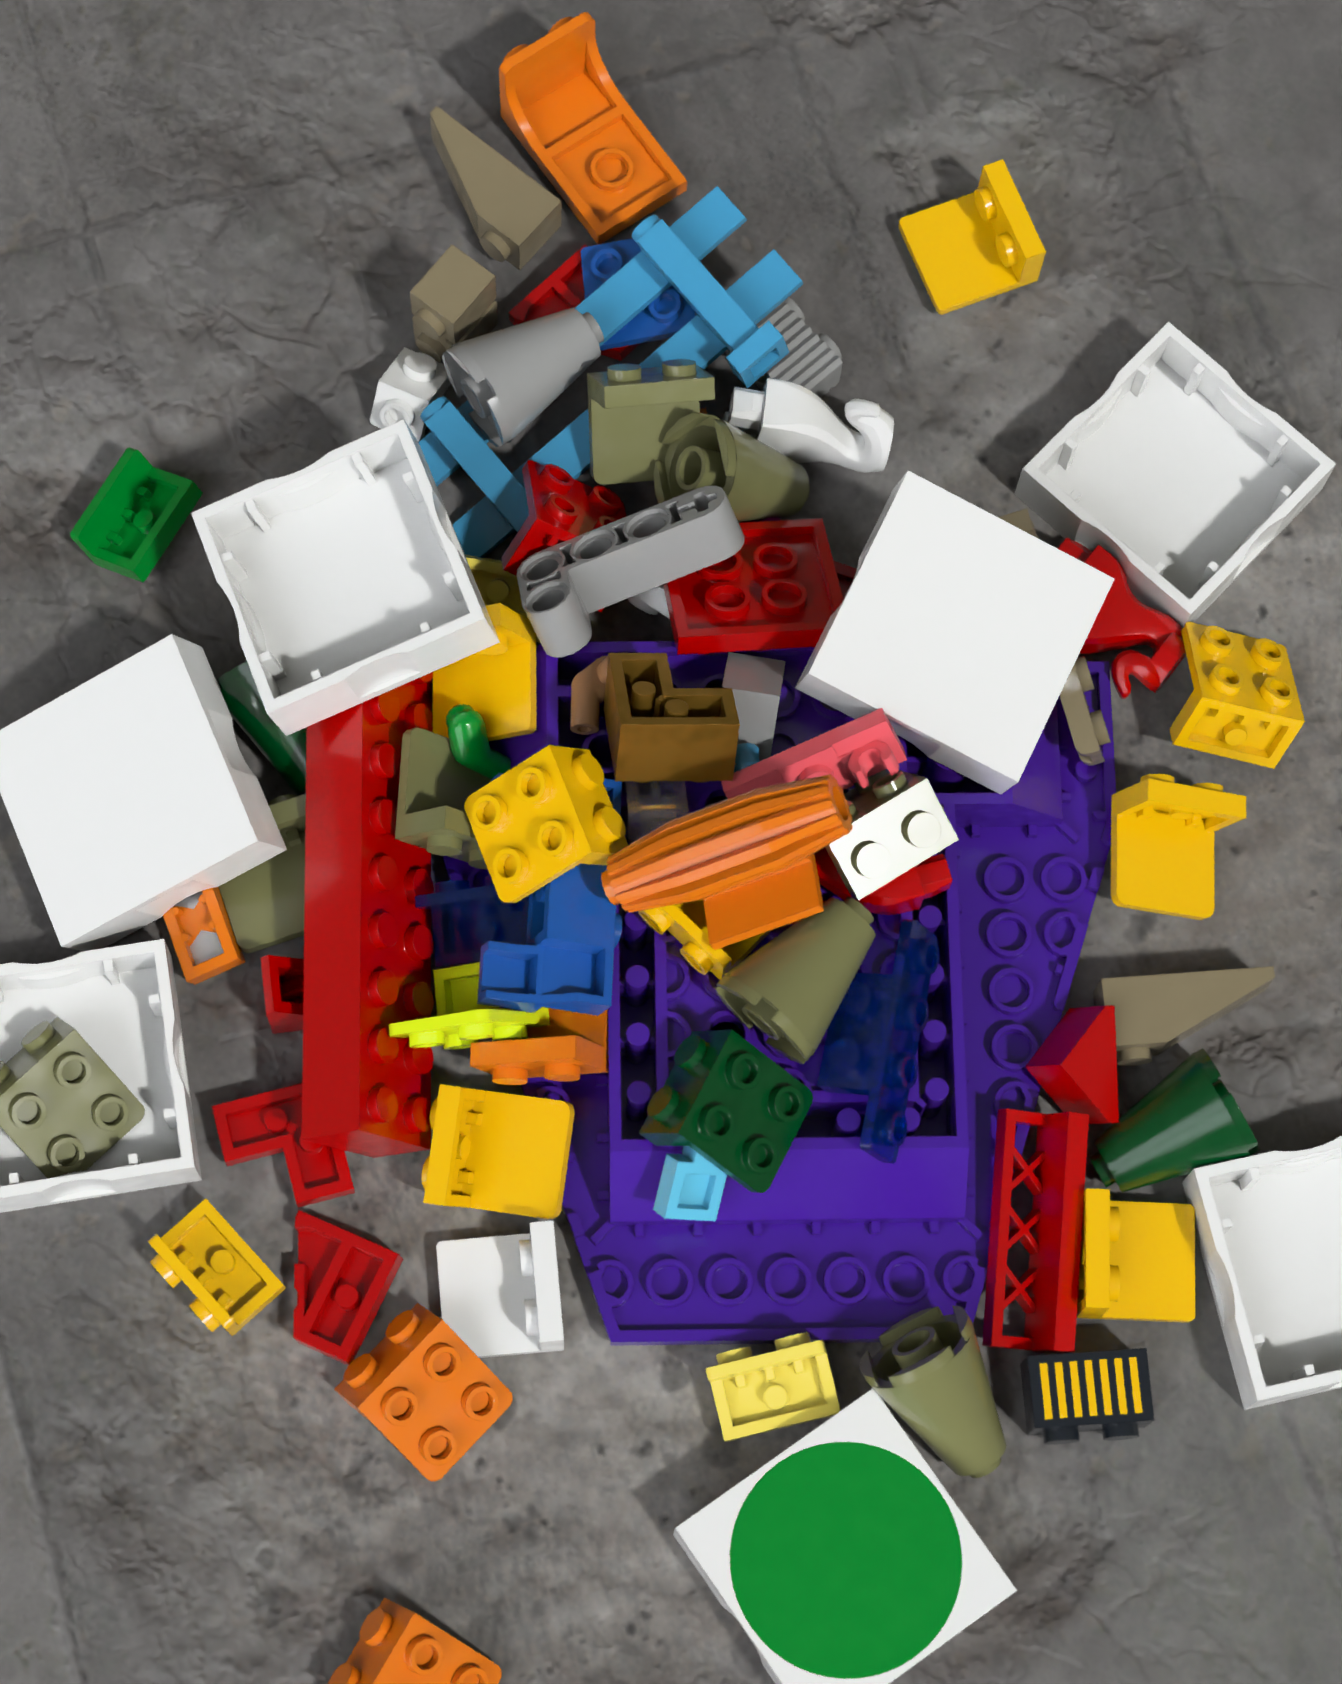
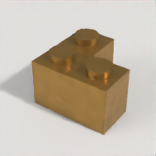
[603,653,740,783]

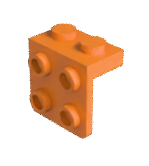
[470,1008,609,1085]
[334,1303,513,1481]
[328,1597,502,1684]

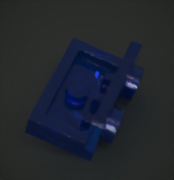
[415,875,529,968]

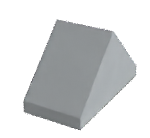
[722,652,786,761]

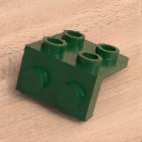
[639,1030,813,1193]

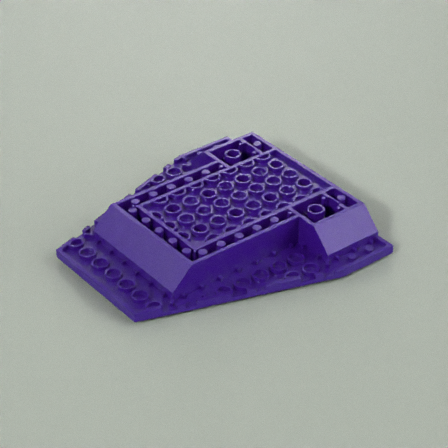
[441,641,1116,1346]

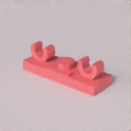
[721,708,907,799]

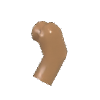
[570,656,608,735]

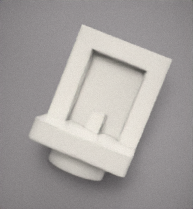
[370,347,451,442]

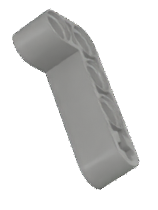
[517,486,745,657]

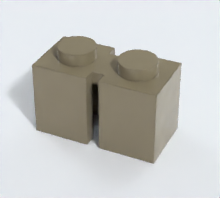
[410,244,498,363]

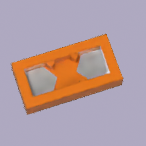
[163,887,246,985]

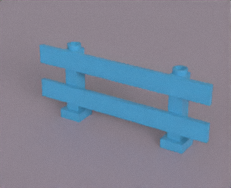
[418,186,803,558]

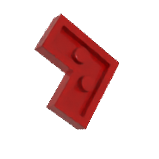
[212,1083,355,1208]

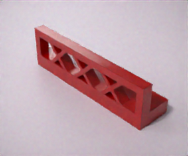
[982,1108,1089,1353]

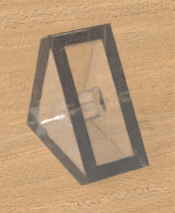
[624,781,688,845]

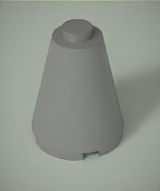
[442,308,604,447]

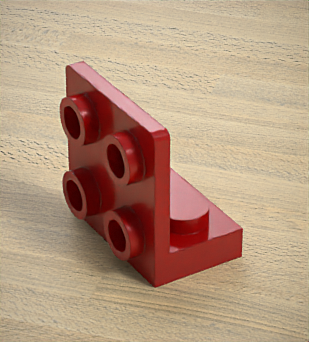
[501,460,627,612]

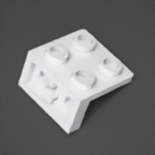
[436,1220,564,1358]

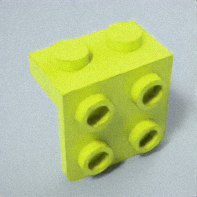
[388,962,550,1050]

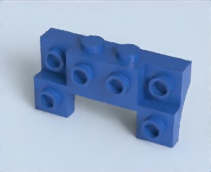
[477,773,622,1016]

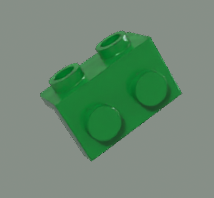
[70,447,203,583]

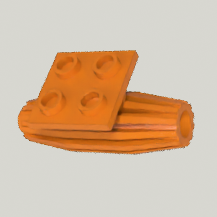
[601,775,853,950]

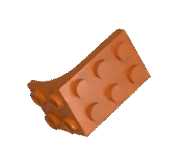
[499,12,687,245]

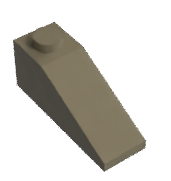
[430,106,562,270]
[1093,966,1275,1066]

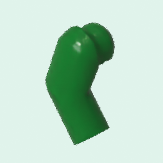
[445,704,511,780]

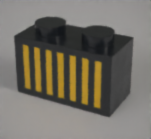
[1020,1348,1154,1445]

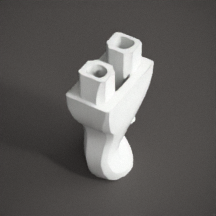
[723,378,894,473]

